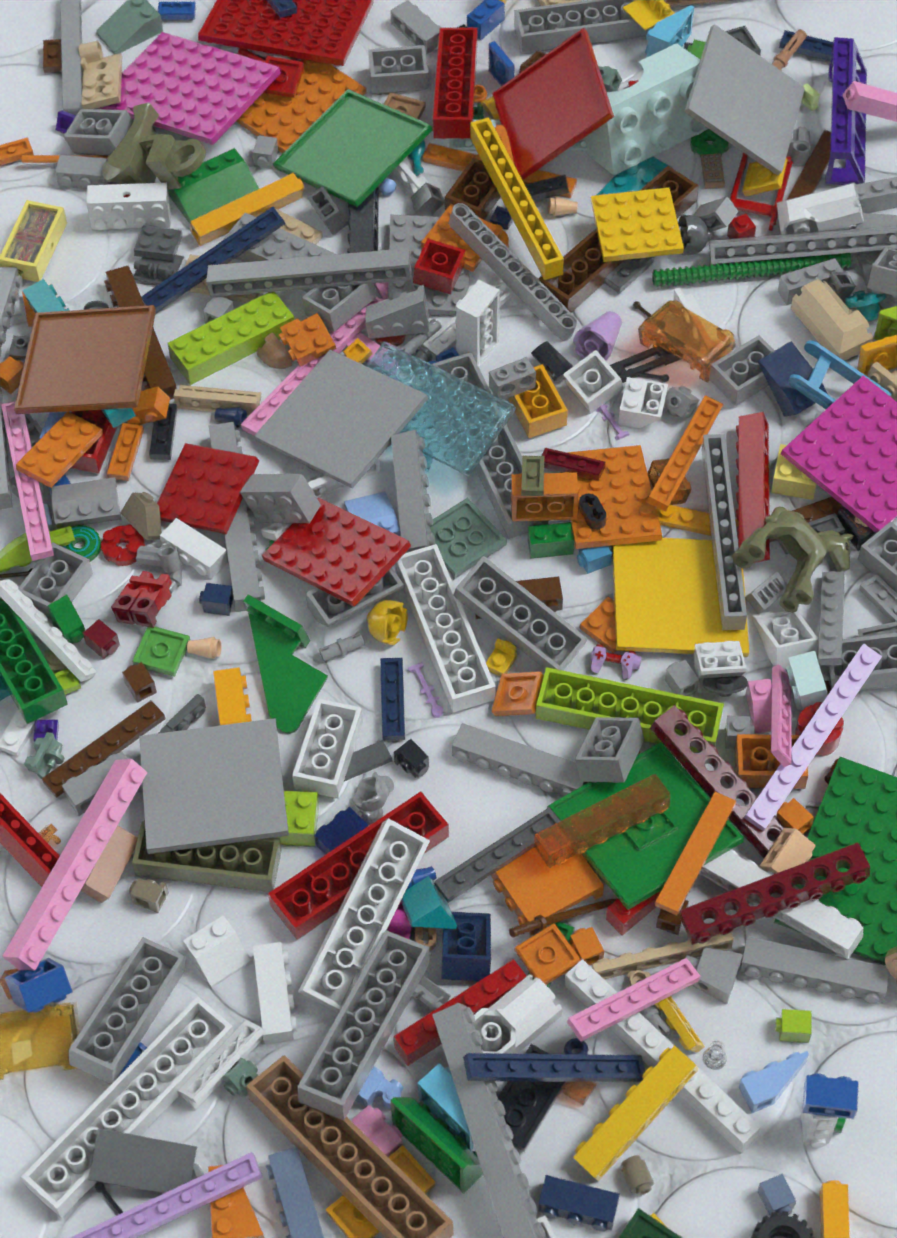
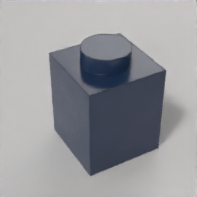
[199,583,234,616]

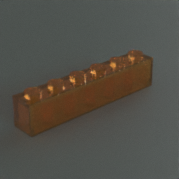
[534,774,670,868]

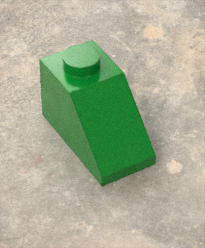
[48,594,85,644]

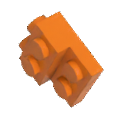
[279,313,337,367]

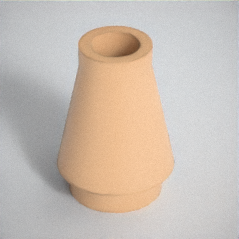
[548,196,578,216]
[187,637,222,659]

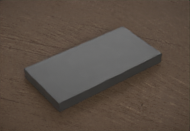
[88,1128,197,1193]

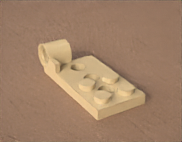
[79,41,122,109]

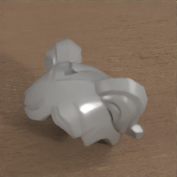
[353,772,394,823]

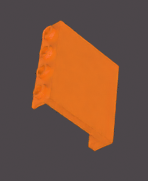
[491,829,604,936]

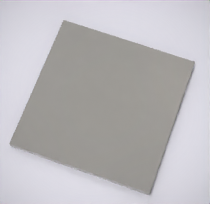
[685,24,805,175]
[254,350,428,489]
[139,718,289,854]

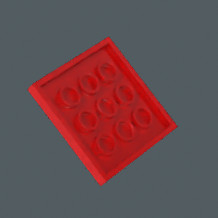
[157,443,259,534]

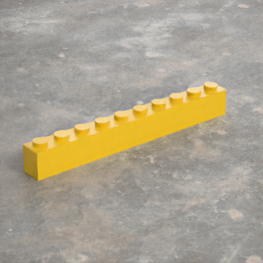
[470,117,564,280]

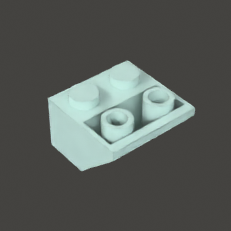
[786,651,827,710]

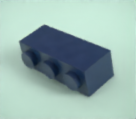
[538,1175,620,1231]

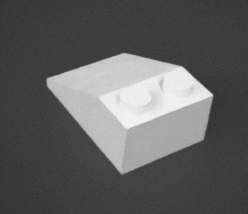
[753,609,819,670]

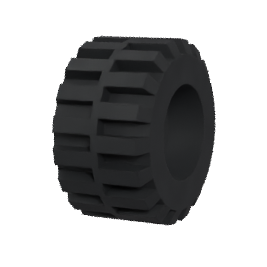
[751,1211,814,1238]

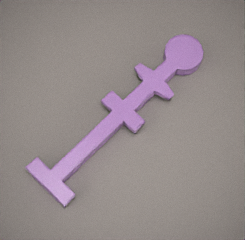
[596,405,630,441]
[408,662,443,718]

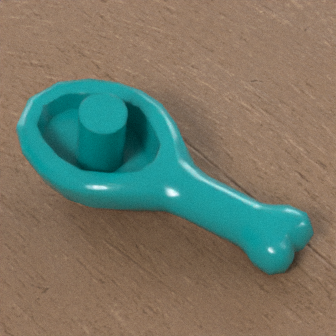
[408,140,425,176]

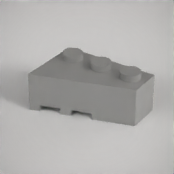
[366,285,429,339]

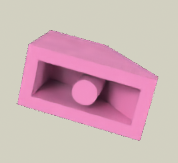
[745,679,772,733]

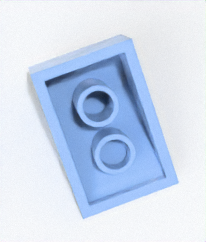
[344,492,401,537]

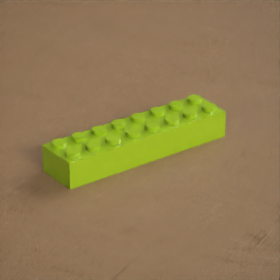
[536,667,724,752]

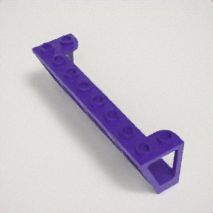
[825,37,867,185]

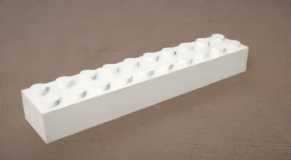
[22,996,234,1219]

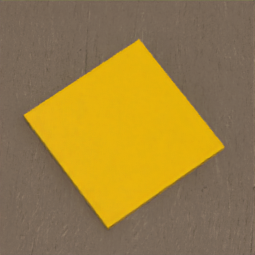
[612,538,749,657]

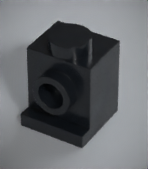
[394,739,429,778]

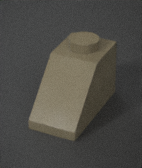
[120,492,162,540]

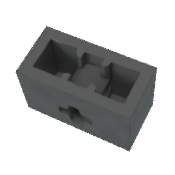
[307,186,348,235]

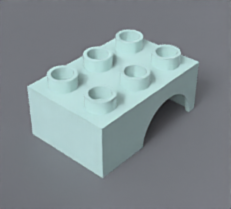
[586,43,709,175]

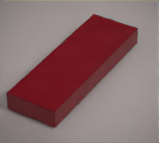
[541,448,606,481]

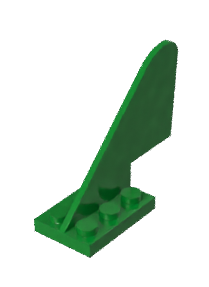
[243,594,328,734]

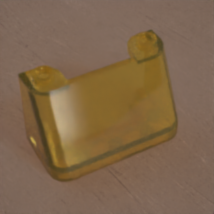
[0,1002,80,1080]

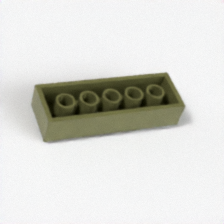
[132,821,282,892]

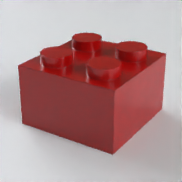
[413,238,466,295]

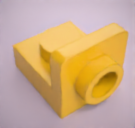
[486,638,517,677]

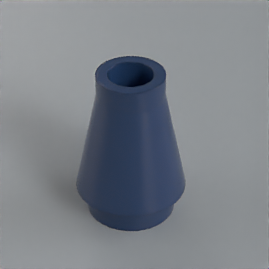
[215,407,247,428]

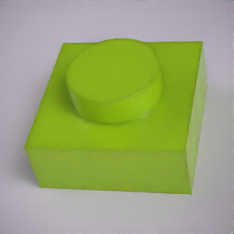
[55,668,81,695]

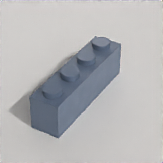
[265,1147,324,1238]

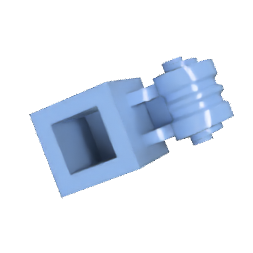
[355,1066,404,1110]

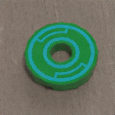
[62,525,101,562]

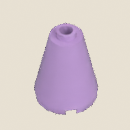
[573,311,622,361]

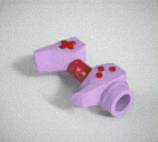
[591,644,642,679]

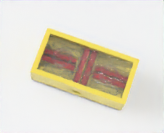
[0,200,67,282]

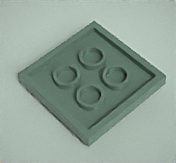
[430,497,507,578]

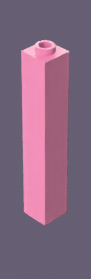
[843,81,897,122]

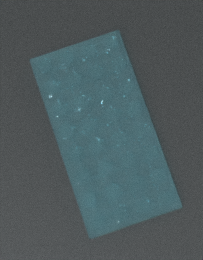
[366,341,516,477]

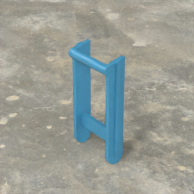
[788,340,891,409]

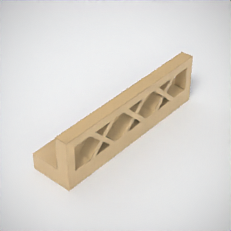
[174,385,262,415]

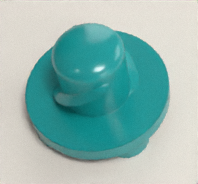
[845,290,886,322]

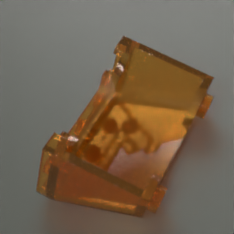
[638,300,736,383]

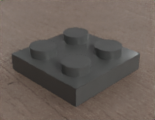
[134,226,182,261]

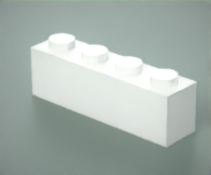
[253,942,297,1044]

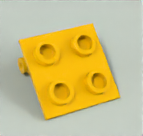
[622,0,675,31]

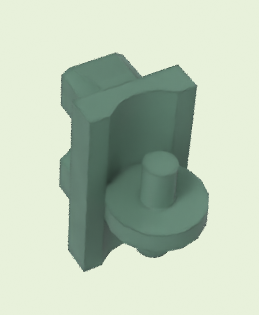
[24,732,65,779]

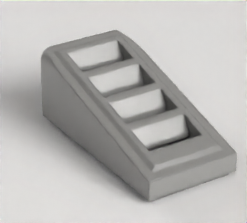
[745,572,787,614]

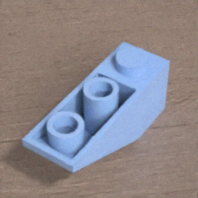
[739,1051,809,1113]

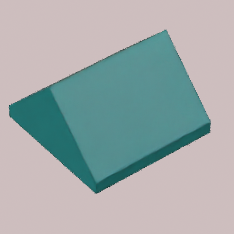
[401,876,457,929]

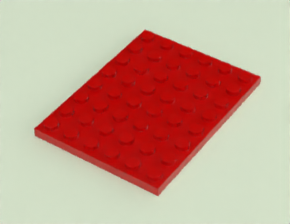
[198,0,374,66]

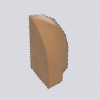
[257,333,293,369]

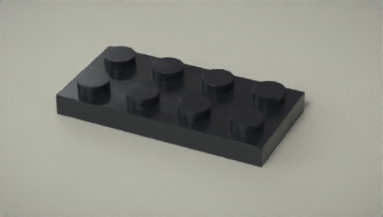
[498,1044,566,1152]

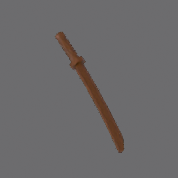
[509,899,617,938]

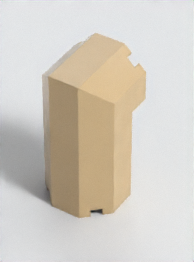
[791,279,873,361]

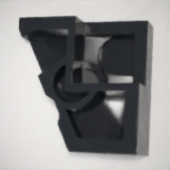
[531,341,573,381]

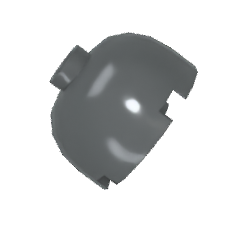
[678,215,711,255]

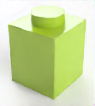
[775,1009,812,1043]

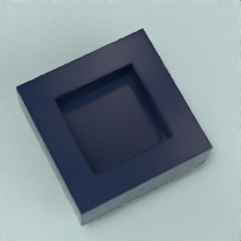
[490,206,513,230]

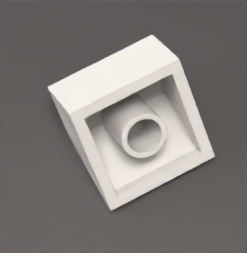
[183,915,251,988]

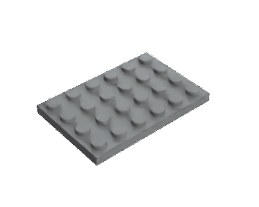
[388,214,469,316]

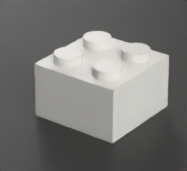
[563,350,624,413]

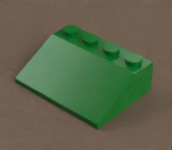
[168,148,260,223]
[390,1097,483,1193]

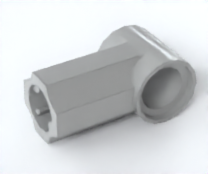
[791,127,811,166]
[136,544,181,573]

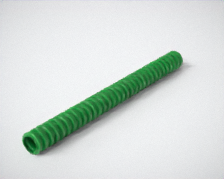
[652,253,852,288]

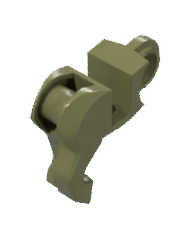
[102,103,206,189]

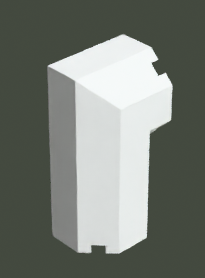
[777,182,864,235]
[473,974,562,1054]

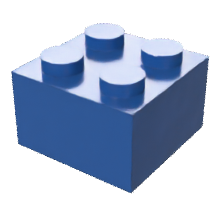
[5,958,73,1013]

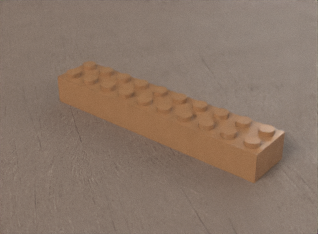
[246,1055,454,1238]

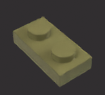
[521,455,544,496]

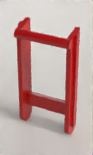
[730,152,793,231]

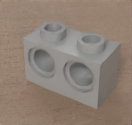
[489,357,536,402]

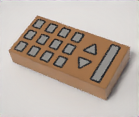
[701,154,725,189]

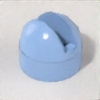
[380,178,397,195]

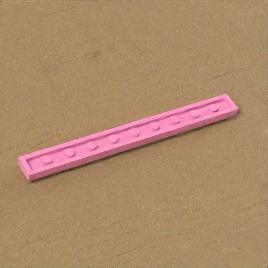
[241,297,383,436]
[1,401,54,561]

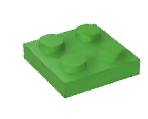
[132,626,190,677]

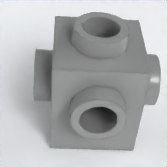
[664,385,700,418]

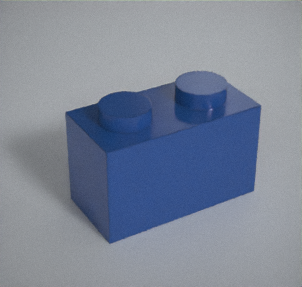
[467,0,505,40]
[802,1073,858,1119]

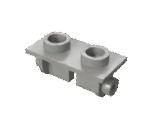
[413,975,451,1011]

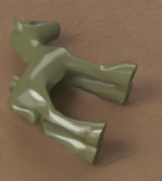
[732,506,854,613]

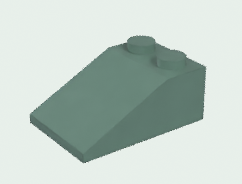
[96,0,163,55]

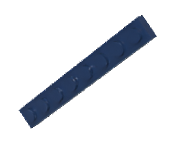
[141,206,285,313]
[463,1053,645,1082]

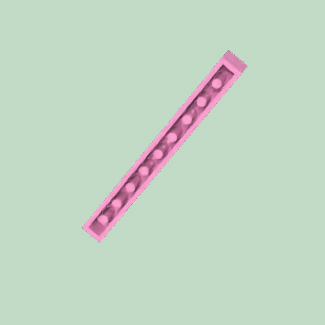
[2,759,148,971]

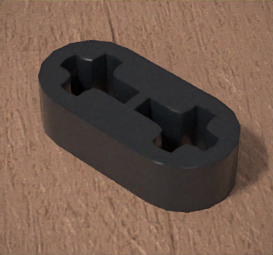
[579,493,607,529]

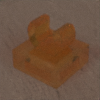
[39,824,61,844]

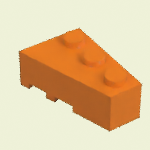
[208,1165,265,1238]

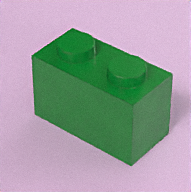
[528,522,574,559]

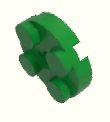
[690,129,729,157]

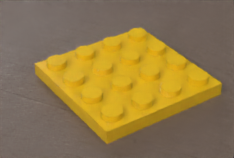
[591,188,684,262]

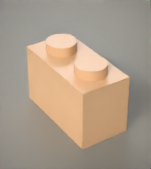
[760,828,816,874]

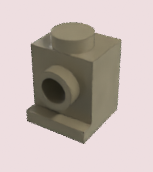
[129,878,168,913]

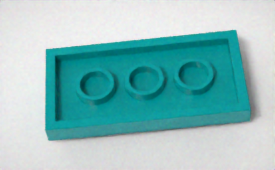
[597,156,672,195]

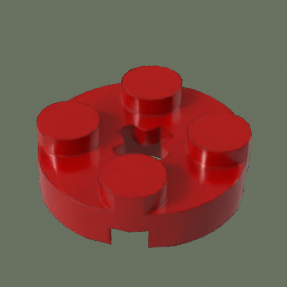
[101,524,145,566]

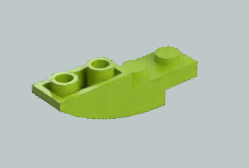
[0,526,75,573]

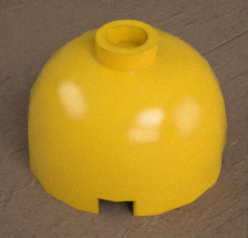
[367,600,408,645]

